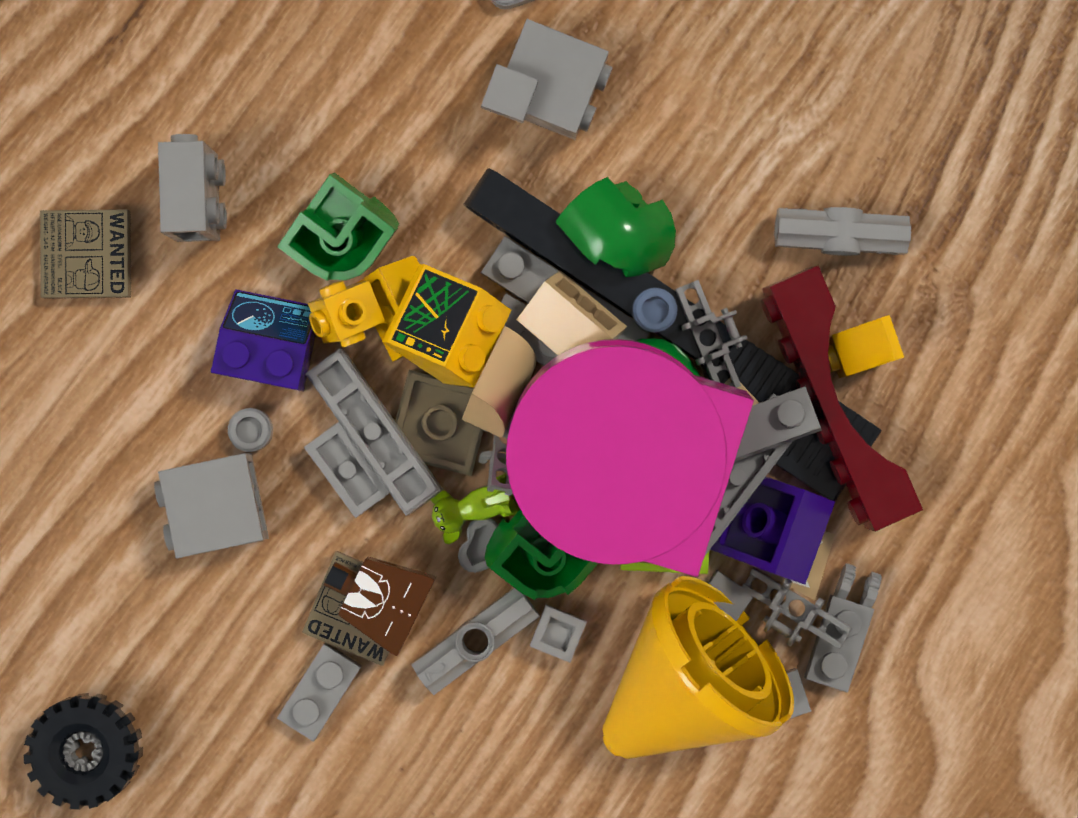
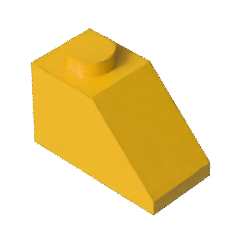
[828,315,904,378]

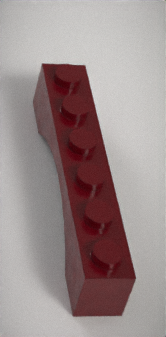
[761,266,923,532]

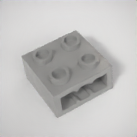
[507,19,613,140]
[158,134,227,242]
[154,453,269,559]

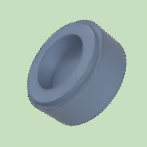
[632,288,677,332]

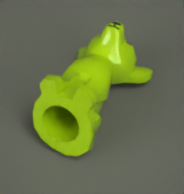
[431,472,520,544]

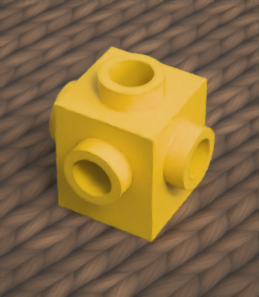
[307,280,385,347]

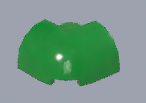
[277,172,399,281]
[555,177,676,277]
[484,509,598,600]

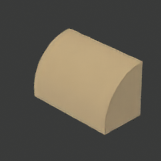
[516,270,627,355]
[462,326,536,438]

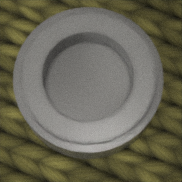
[228,408,273,452]

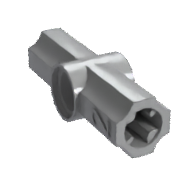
[774,207,911,256]
[411,588,540,695]

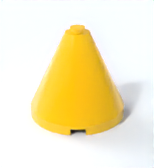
[602,576,794,759]

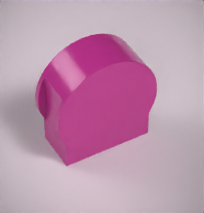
[506,339,754,577]

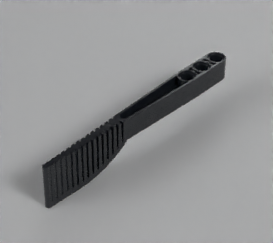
[463,168,882,502]

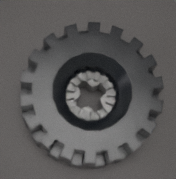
[23,693,143,810]

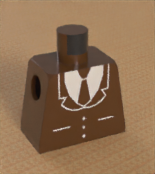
[324,557,436,656]

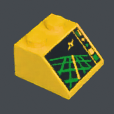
[382,264,512,388]

